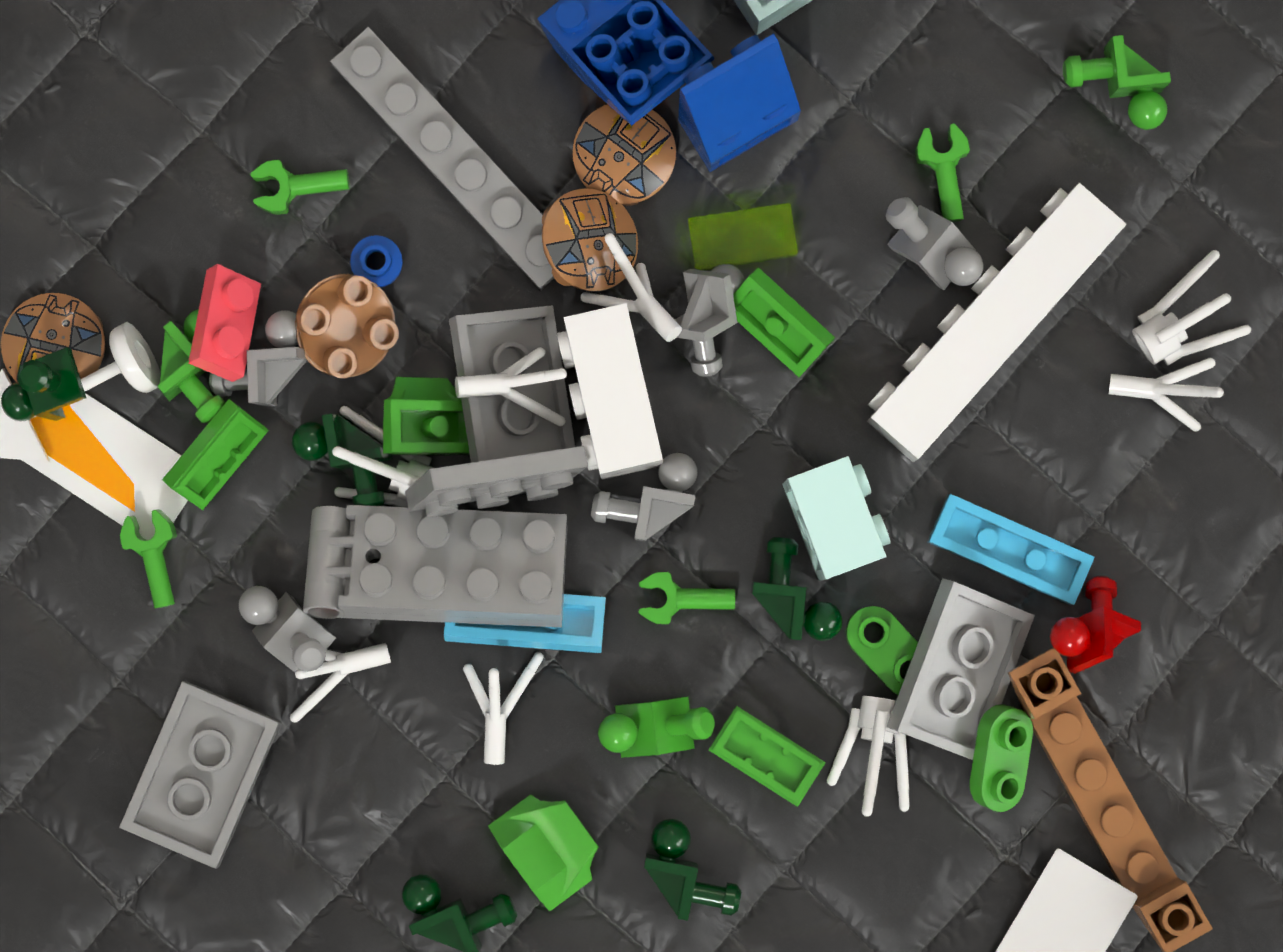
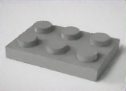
[449,305,575,463]
[405,446,588,517]
[887,578,1035,760]
[119,681,281,869]

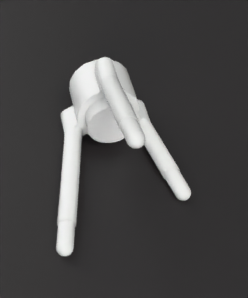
[1132,250,1251,366]
[332,406,434,507]
[827,696,909,817]

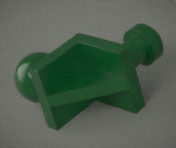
[1,347,86,421]
[292,413,393,506]
[751,537,842,641]
[644,819,741,921]
[402,874,517,952]

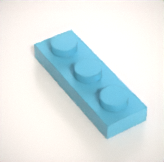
[927,494,1095,605]
[444,594,606,653]

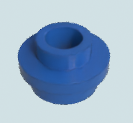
[350,235,403,288]

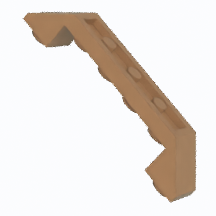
[1007,647,1212,952]

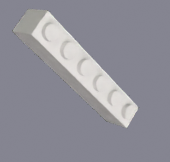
[867,183,1127,462]

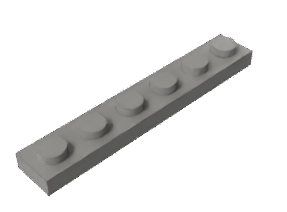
[330,27,554,291]

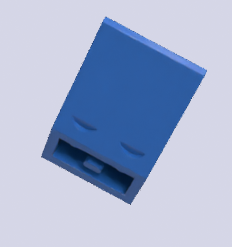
[537,0,715,126]
[678,33,801,172]

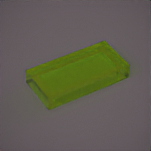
[687,203,798,270]

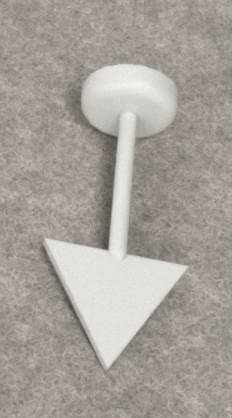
[0,322,161,462]

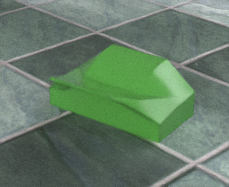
[383,377,470,456]
[488,794,599,912]

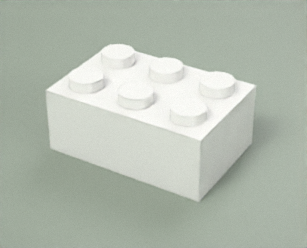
[557,303,663,480]

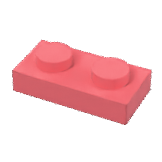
[188,264,261,382]

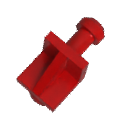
[1050,576,1141,674]

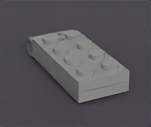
[303,505,568,628]

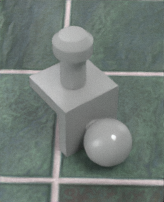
[885,197,984,290]
[675,264,745,377]
[209,310,308,407]
[591,453,698,542]
[238,586,336,672]

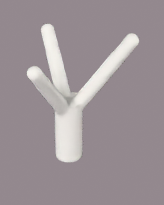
[580,233,682,342]
[455,347,567,426]
[1108,358,1224,432]
[290,643,391,723]
[463,652,544,765]

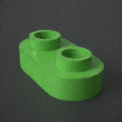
[845,606,918,695]
[970,704,1033,812]

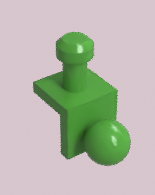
[1063,35,1171,130]
[157,309,226,423]
[598,697,715,758]

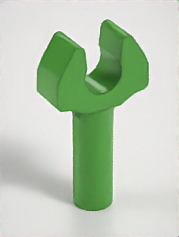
[915,123,970,222]
[251,160,350,215]
[120,509,177,609]
[639,572,735,624]

